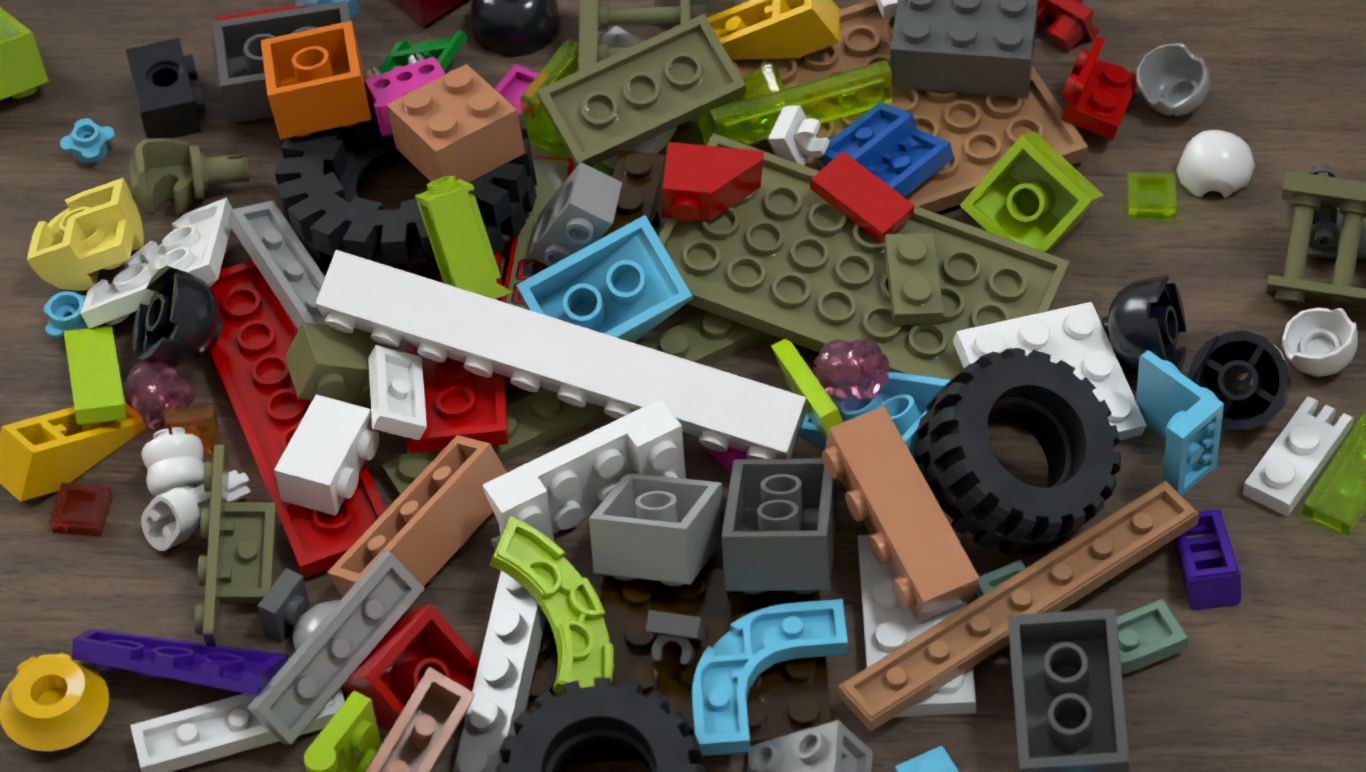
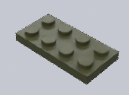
[537,14,747,167]

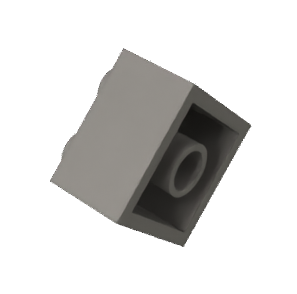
[589,472,724,586]

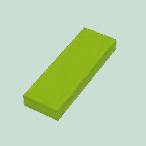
[64,325,127,425]
[771,338,843,441]

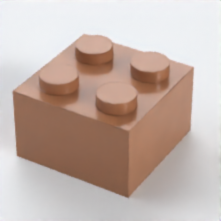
[387,64,525,183]

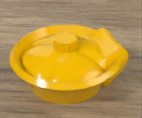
[0,652,109,751]

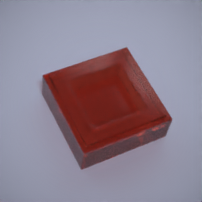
[50,483,113,537]

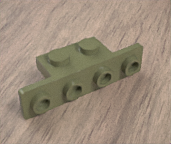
[195,445,277,646]

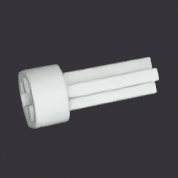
[141,470,251,551]

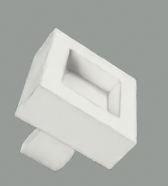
[768,105,830,166]

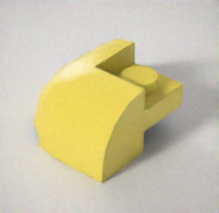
[27,178,144,291]

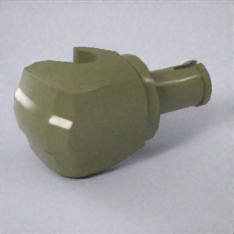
[128,138,250,214]

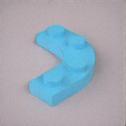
[692,599,848,756]

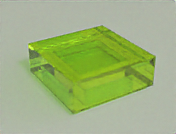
[1127,173,1176,220]

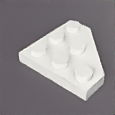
[80,198,233,329]
[953,302,1147,440]

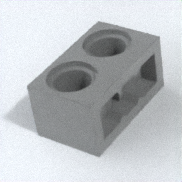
[528,162,623,267]

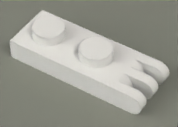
[1243,396,1354,517]

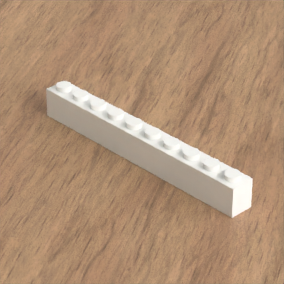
[315,250,808,459]

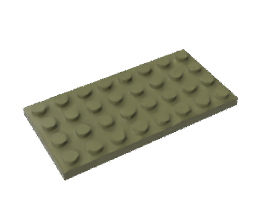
[658,133,1070,420]

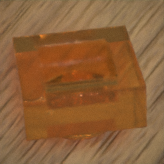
[164,404,222,455]

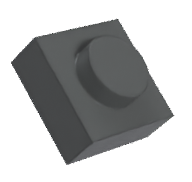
[258,568,310,643]

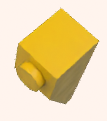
[707,0,840,60]
[0,401,147,502]

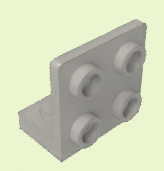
[746,720,873,772]

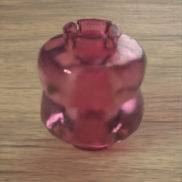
[813,338,890,401]
[123,361,195,430]

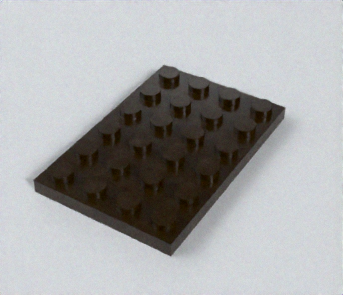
[525,568,832,765]

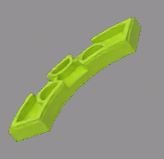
[489,515,613,694]

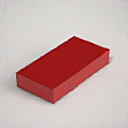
[810,152,915,243]

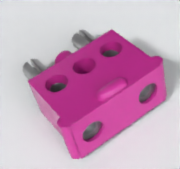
[364,53,446,136]

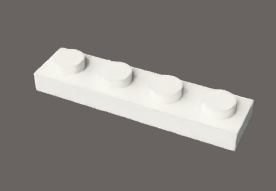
[130,687,345,772]

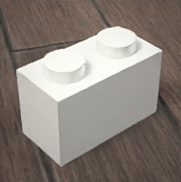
[274,394,379,516]

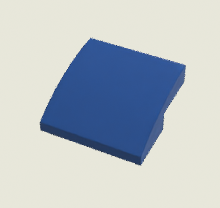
[818,101,954,197]

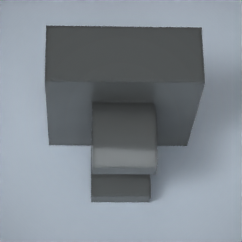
[646,610,708,665]

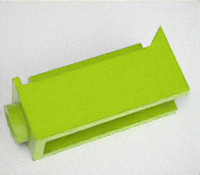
[415,176,513,299]

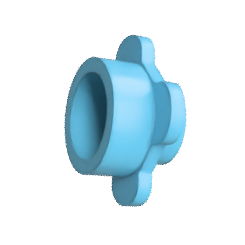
[60,118,115,164]
[43,291,89,338]

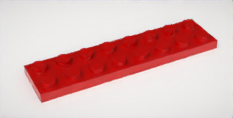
[207,260,386,578]

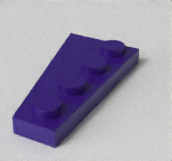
[72,629,289,696]

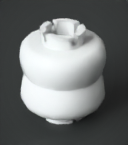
[141,427,204,496]

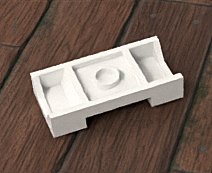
[482,398,686,550]

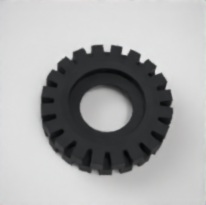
[275,96,537,280]

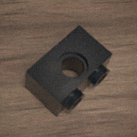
[126,38,206,139]

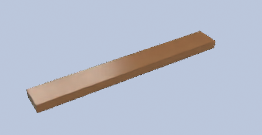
[838,481,1199,732]

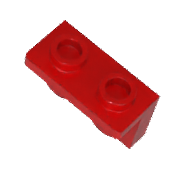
[1060,36,1137,141]

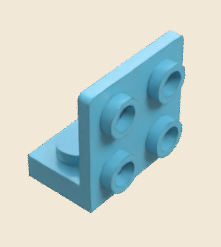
[1136,350,1224,496]

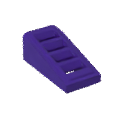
[1174,509,1241,610]

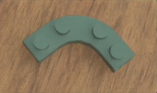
[976,560,1188,674]

